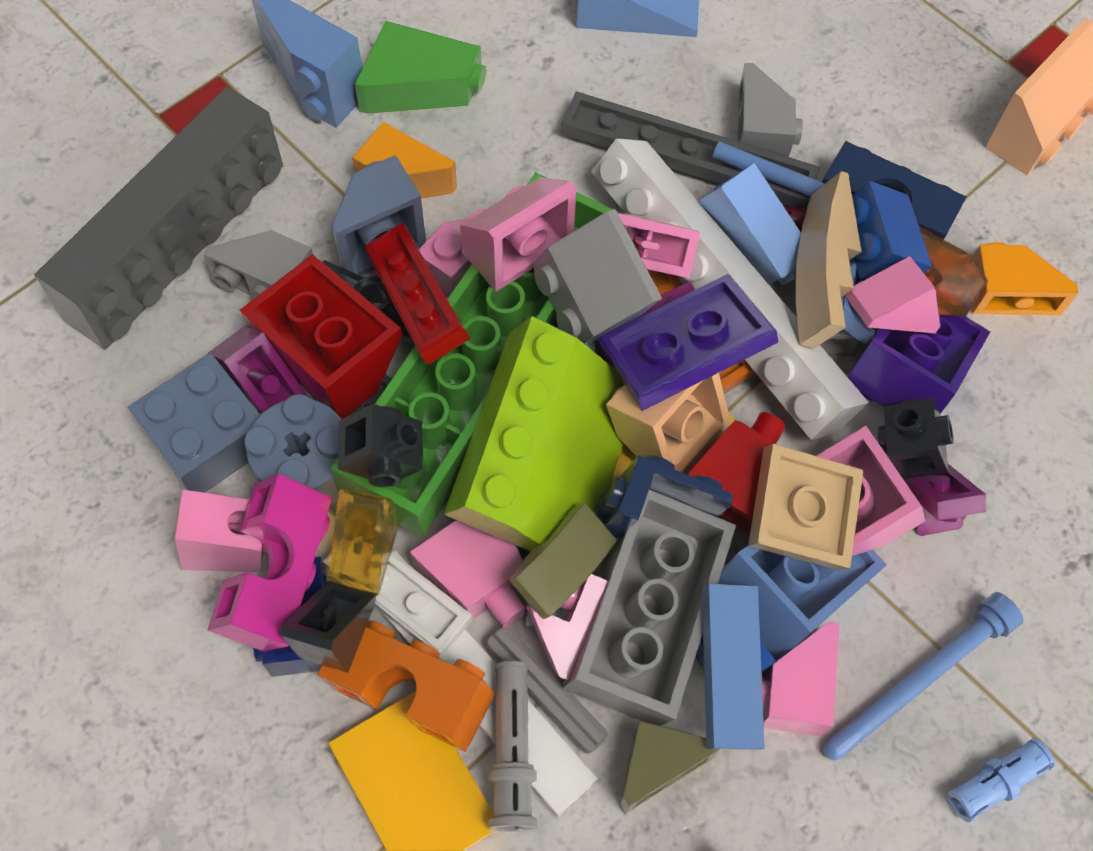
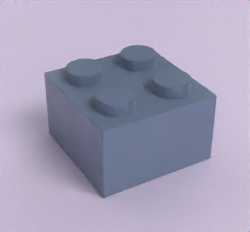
[128,353,260,493]

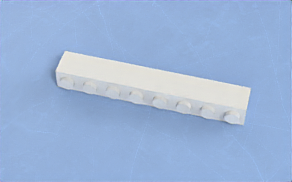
[591,138,869,440]

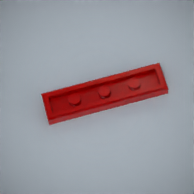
[364,223,471,365]

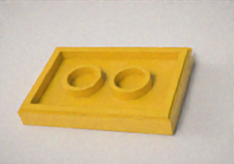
[328,691,496,851]

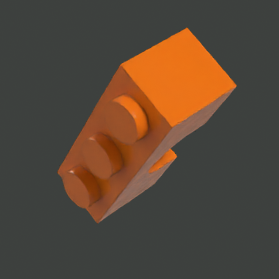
[317,620,495,752]

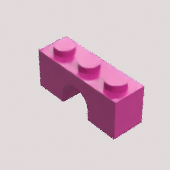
[207,473,332,652]

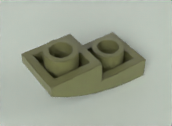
[509,502,617,619]

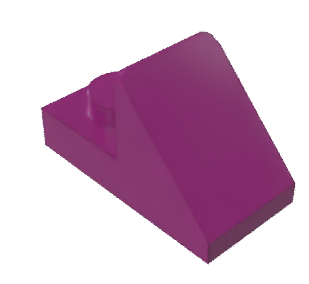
[904,464,986,536]

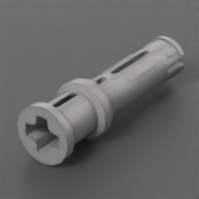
[488,661,537,832]

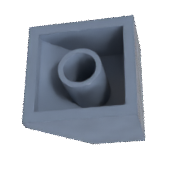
[332,155,426,276]

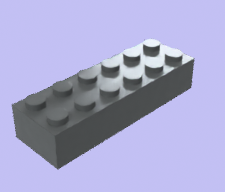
[34,86,283,350]

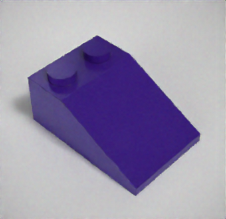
[848,299,991,414]

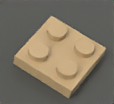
[748,444,863,571]

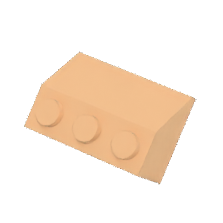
[985,17,1093,175]

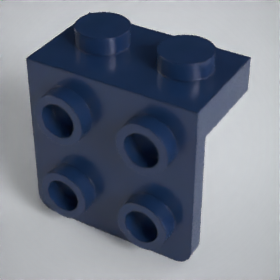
[594,455,734,540]

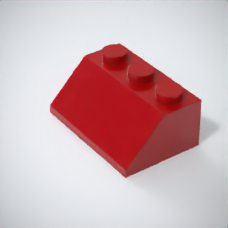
[239,254,403,420]

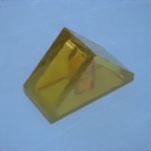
[328,488,399,596]

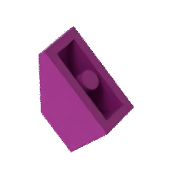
[208,325,309,415]

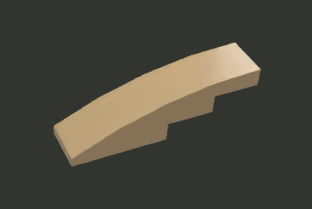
[796,171,861,348]

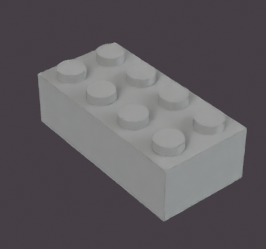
[562,489,736,726]

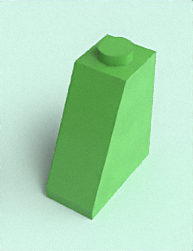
[355,21,486,114]

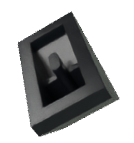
[280,581,376,673]

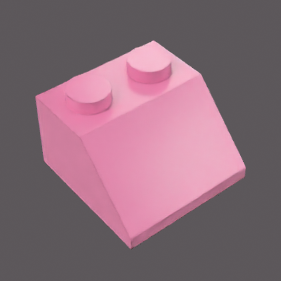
[460,177,577,292]
[817,426,926,556]

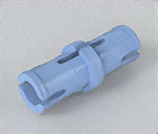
[948,738,1055,823]

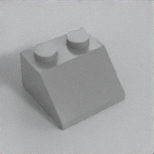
[532,208,662,346]

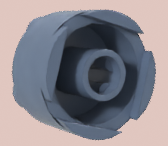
[244,394,343,505]

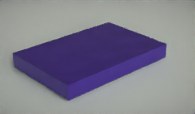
[598,274,779,411]

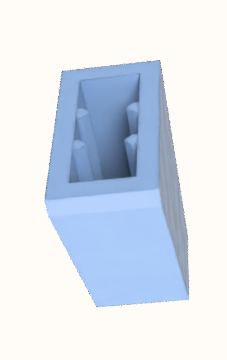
[698,163,801,286]

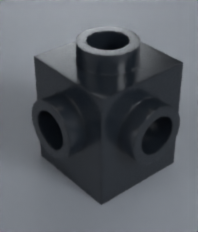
[878,398,954,480]
[338,404,423,487]

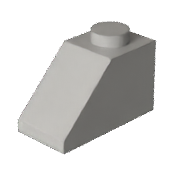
[737,63,803,157]

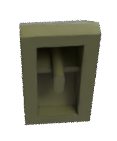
[619,721,720,814]

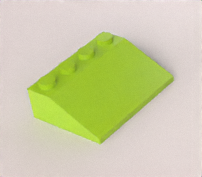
[444,316,624,551]

